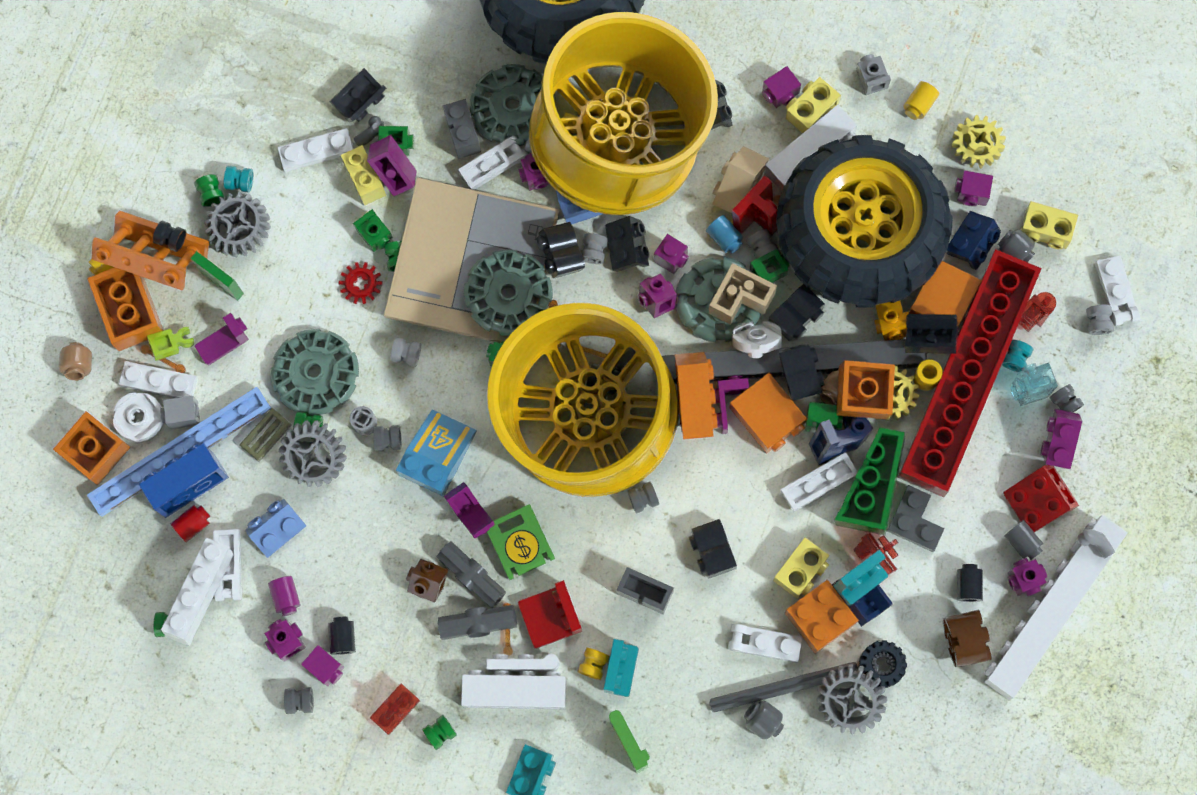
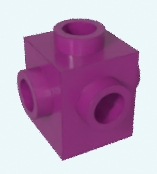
[518,153,550,191]
[637,273,677,318]
[1008,558,1047,597]
[264,619,306,662]

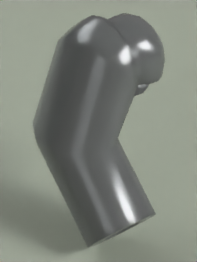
[354,116,384,146]

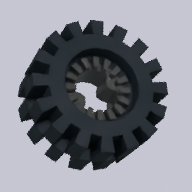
[859,640,907,688]

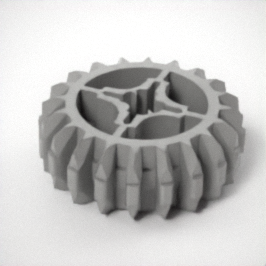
[204,192,271,258]
[279,420,347,487]
[817,664,887,735]

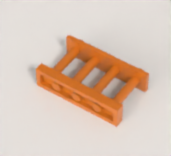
[92,210,209,290]

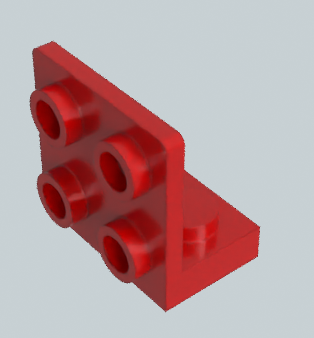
[1003,465,1079,533]
[518,580,582,649]

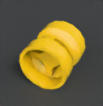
[577,647,610,681]

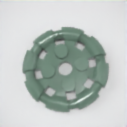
[470,64,556,146]
[464,249,553,336]
[675,257,761,342]
[270,329,359,416]

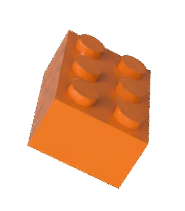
[87,267,164,351]
[675,352,718,439]

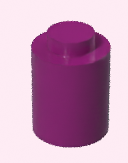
[268,576,301,616]

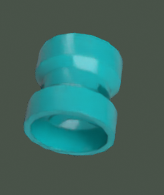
[224,166,254,193]
[1002,339,1034,373]

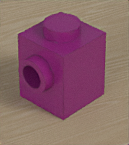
[762,66,801,108]
[954,170,993,206]
[654,233,689,274]
[301,645,344,687]

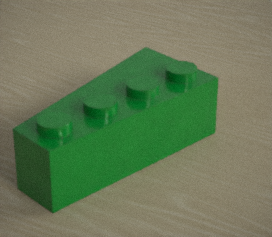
[834,428,905,536]

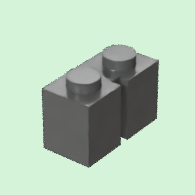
[442,99,481,159]
[617,567,674,614]

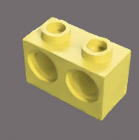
[786,77,841,133]
[341,145,386,206]
[1020,201,1078,250]
[773,538,830,599]

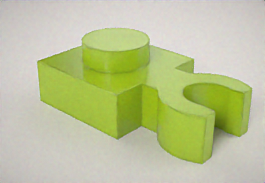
[147,327,194,361]

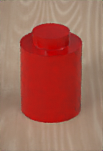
[170,505,211,543]

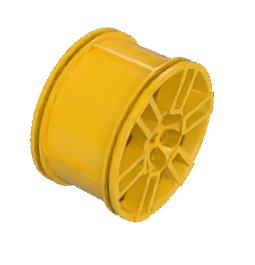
[529,12,718,215]
[487,303,679,497]

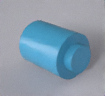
[706,215,743,253]

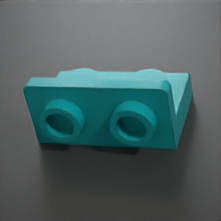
[834,549,888,605]
[604,639,639,697]
[506,744,556,795]

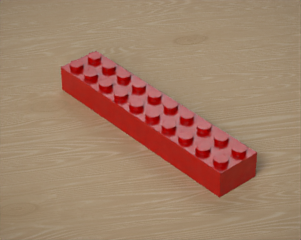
[898,249,1042,497]

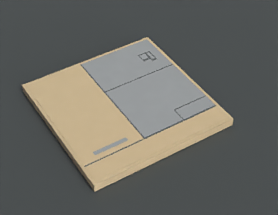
[384,177,560,343]

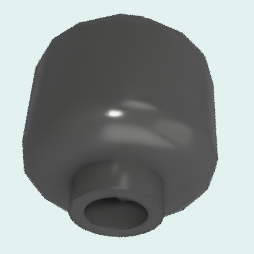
[998,229,1035,262]
[744,701,784,739]

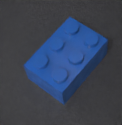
[139,443,229,518]

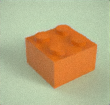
[836,360,895,419]
[53,411,130,485]
[785,579,859,654]

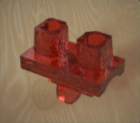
[1019,292,1056,332]
[853,533,899,575]
[370,683,420,735]

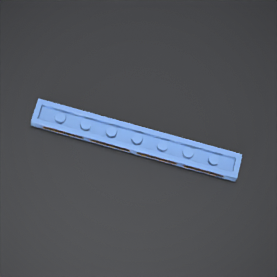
[87,387,271,517]

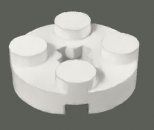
[732,321,782,358]
[113,392,164,443]

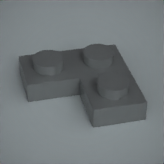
[887,485,945,552]

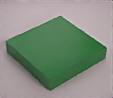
[190,251,244,301]

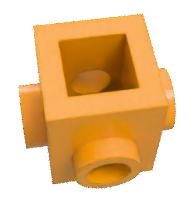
[874,301,909,341]

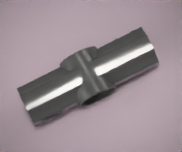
[436,541,506,608]
[437,605,517,640]

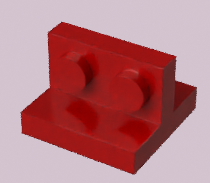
[732,175,778,235]

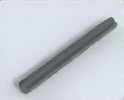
[710,662,858,712]

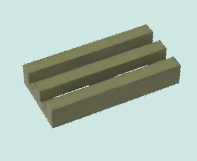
[240,408,292,462]

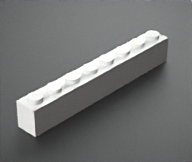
[984,515,1128,700]

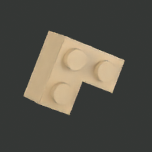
[712,146,769,213]
[709,263,777,325]

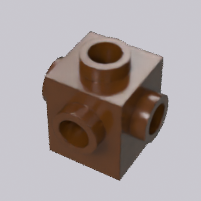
[406,559,448,603]

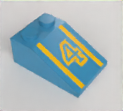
[396,409,477,497]

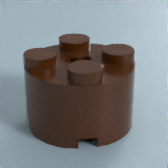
[943,610,992,667]

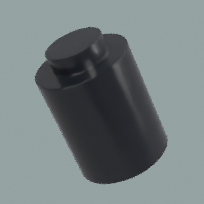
[957,564,983,602]
[328,616,356,655]

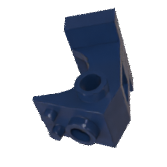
[809,416,873,465]

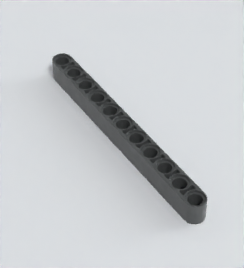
[662,339,927,384]

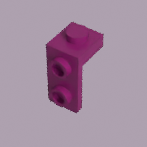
[195,313,249,365]
[714,376,749,434]
[444,482,495,538]

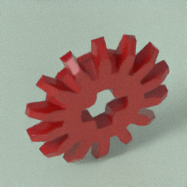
[339,262,383,304]

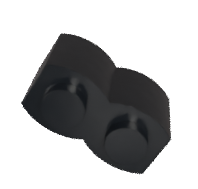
[537,222,585,279]
[768,284,825,341]
[778,343,825,401]
[688,519,737,579]

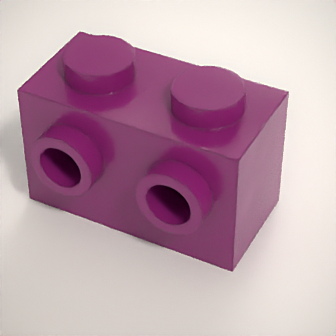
[367,135,417,196]
[1040,409,1083,469]

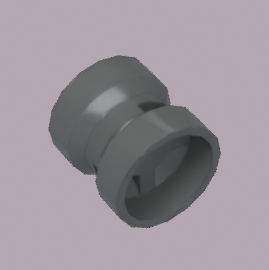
[1049,384,1084,413]
[374,425,402,451]
[627,481,659,514]
[284,687,314,714]

